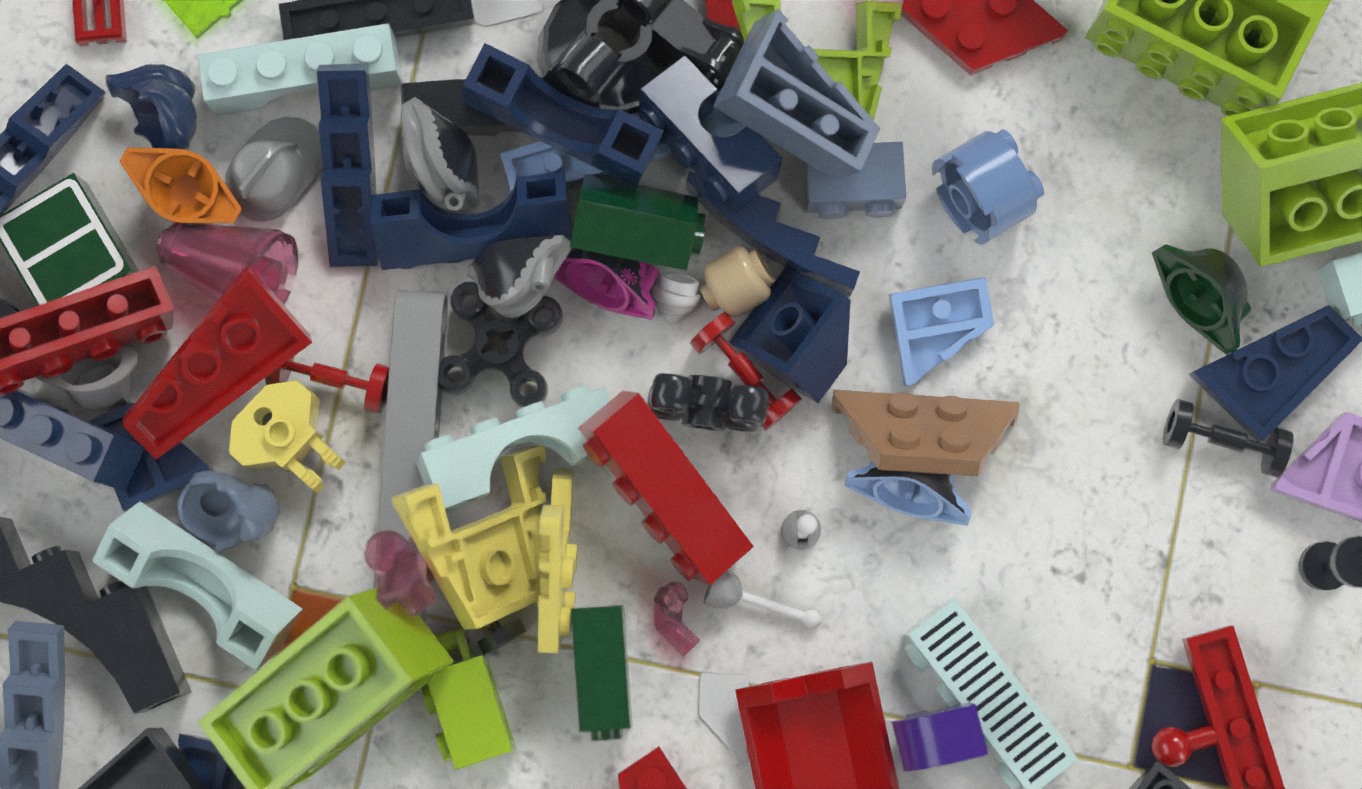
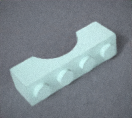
[197,23,403,116]
[416,385,610,513]
[92,502,302,671]

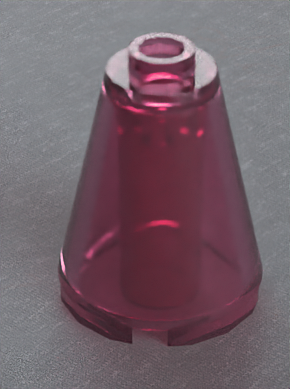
[156,222,298,305]

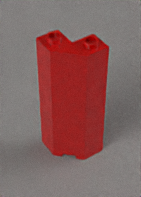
[735,662,899,789]

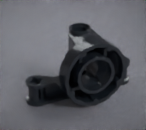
[537,0,744,115]

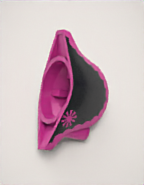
[554,247,660,320]

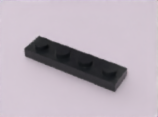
[278,0,476,40]

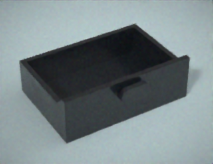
[78,728,207,789]

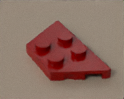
[901,0,1068,75]

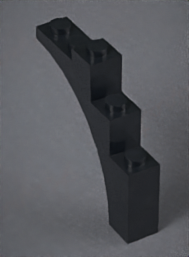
[0,517,192,714]

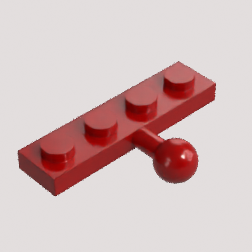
[1151,625,1285,789]

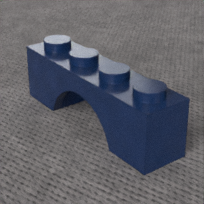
[462,43,663,188]
[370,171,573,270]

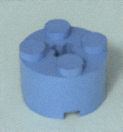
[932,129,1044,244]

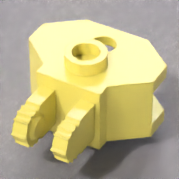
[229,380,346,494]

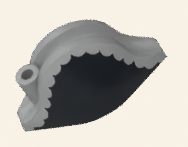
[401,97,479,212]
[467,235,571,318]

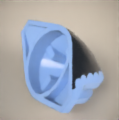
[844,461,972,526]

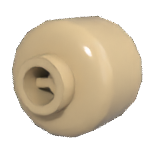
[700,245,775,317]

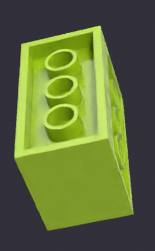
[1085,0,1331,117]
[1221,82,1362,267]
[198,582,454,789]

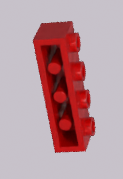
[0,266,175,395]
[578,390,754,585]

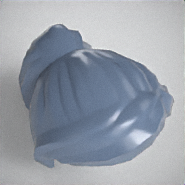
[177,471,280,553]

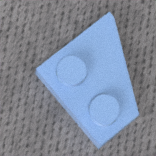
[888,277,994,386]

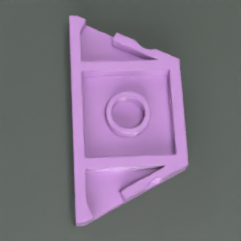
[1269,412,1362,522]

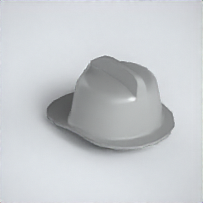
[225,117,323,221]
[35,344,138,410]

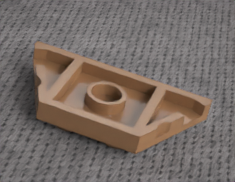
[831,389,1020,476]

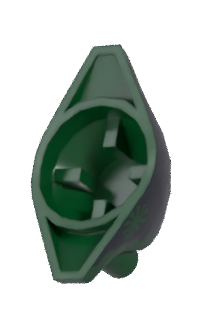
[1151,244,1251,355]

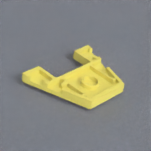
[392,445,546,629]
[538,468,578,653]

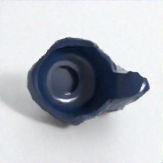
[105,64,197,150]

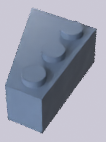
[714,9,880,180]

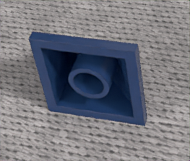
[729,266,851,403]

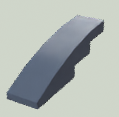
[0,621,65,789]

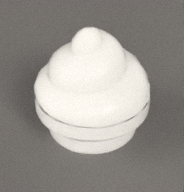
[652,272,701,324]

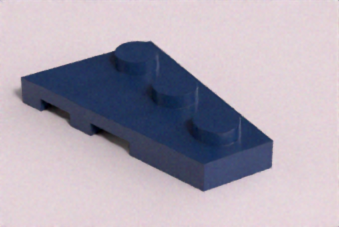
[1189,305,1362,442]

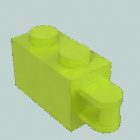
[421,626,516,770]

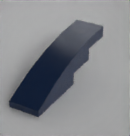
[0,63,106,216]
[316,64,379,267]
[686,171,860,297]

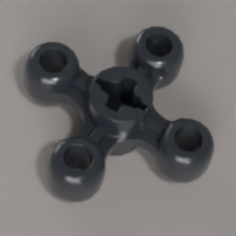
[438,282,563,407]
[647,373,769,432]

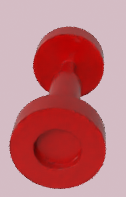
[690,312,802,431]
[265,357,389,414]

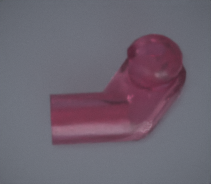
[653,581,700,657]

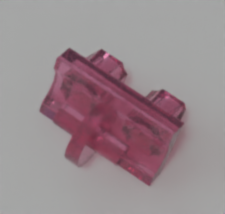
[365,530,437,617]

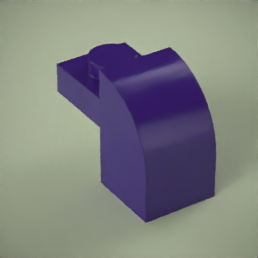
[891,703,989,771]

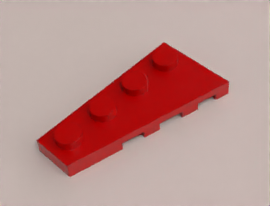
[123,264,312,460]

